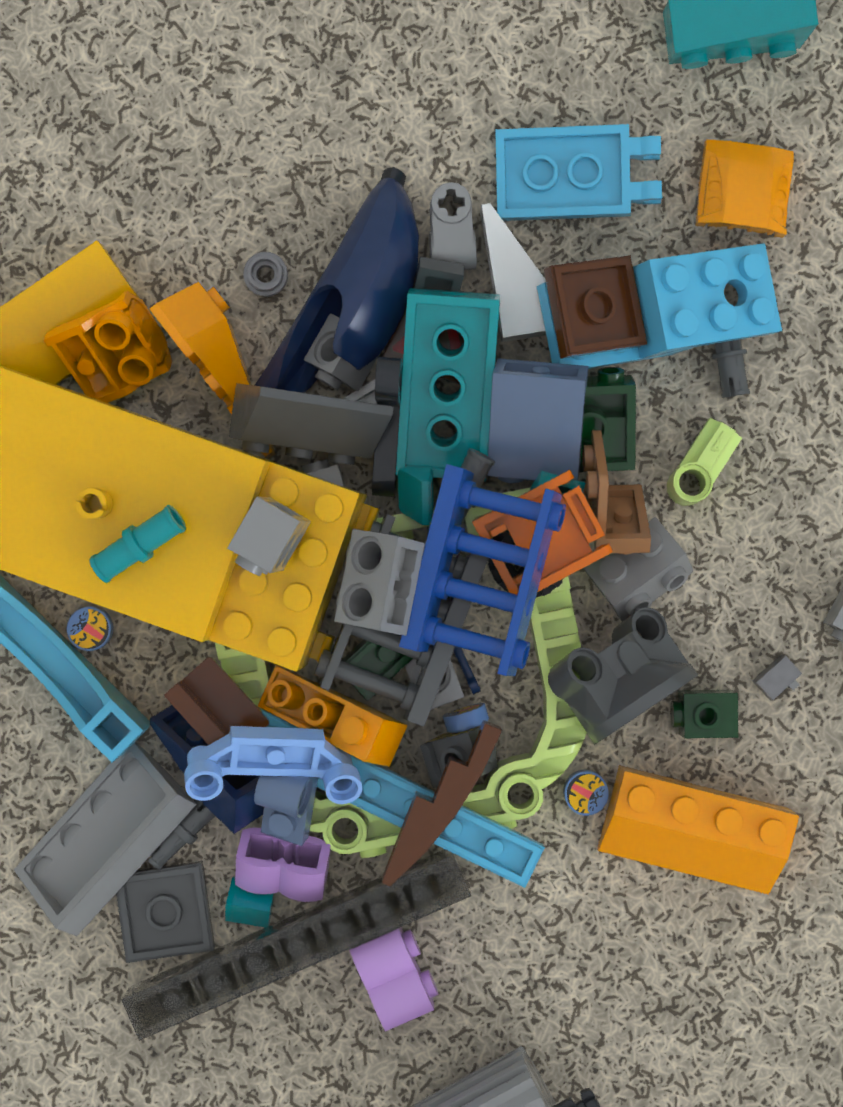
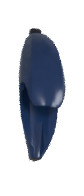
[254,167,419,393]

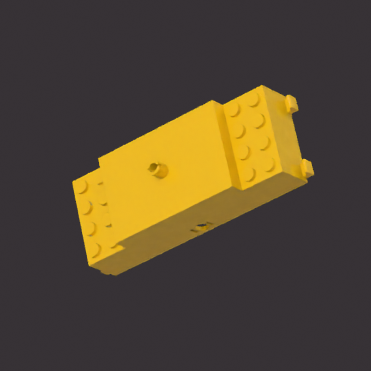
[0,365,380,672]

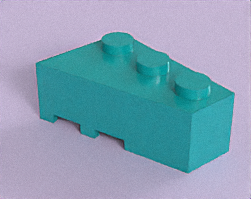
[663,0,819,69]

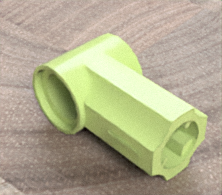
[667,418,742,506]

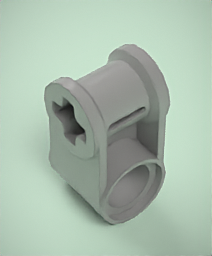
[429,182,477,270]

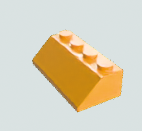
[597,765,799,895]

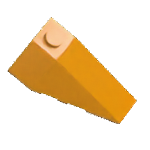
[149,282,275,459]

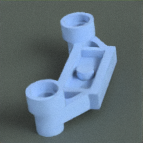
[184,726,362,804]

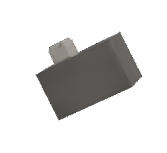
[752,654,802,700]

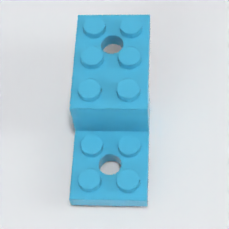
[537,243,782,369]

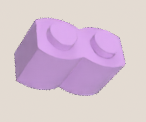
[235,828,331,902]
[349,922,439,1031]

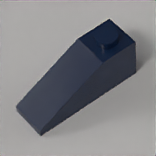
[150,705,264,834]

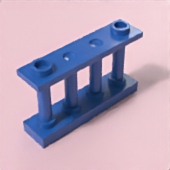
[399,464,566,676]

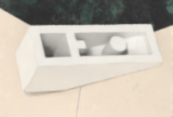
[480,203,546,342]

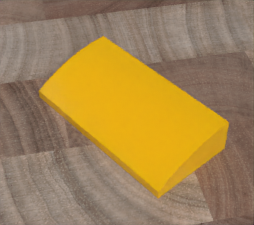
[0,240,138,385]

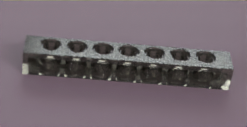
[121,849,472,1041]

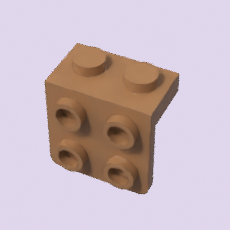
[582,430,651,555]

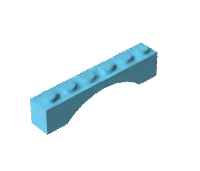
[0,575,151,762]

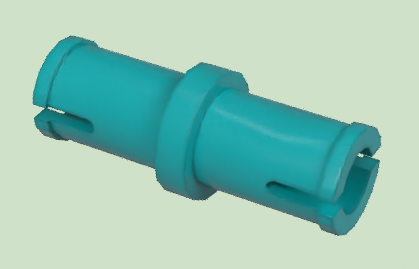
[89,505,186,583]

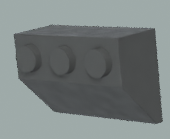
[229,383,394,465]

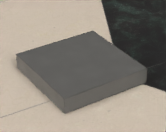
[116,861,215,963]

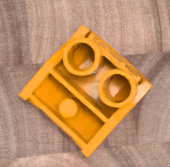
[695,139,794,238]
[43,291,172,403]

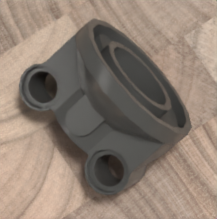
[548,607,698,745]

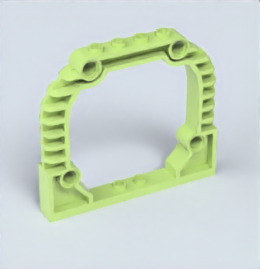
[215,488,587,858]

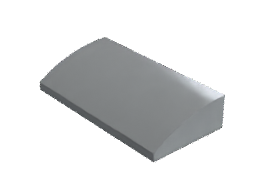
[14,742,197,936]

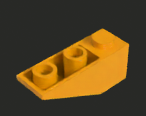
[258,665,408,767]

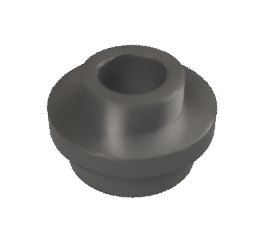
[243,252,288,297]

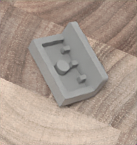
[584,517,693,621]

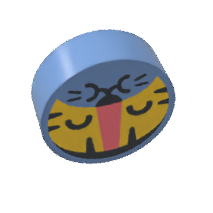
[67,606,114,651]
[442,703,489,733]
[563,770,609,816]

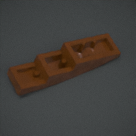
[382,720,502,886]

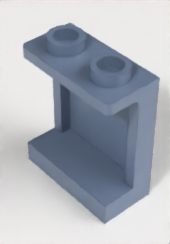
[487,358,589,483]

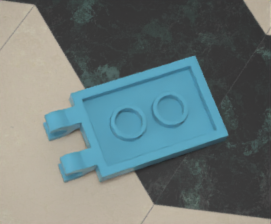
[495,124,662,221]

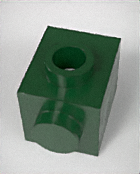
[670,689,739,739]

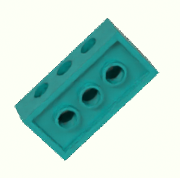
[396,288,500,481]

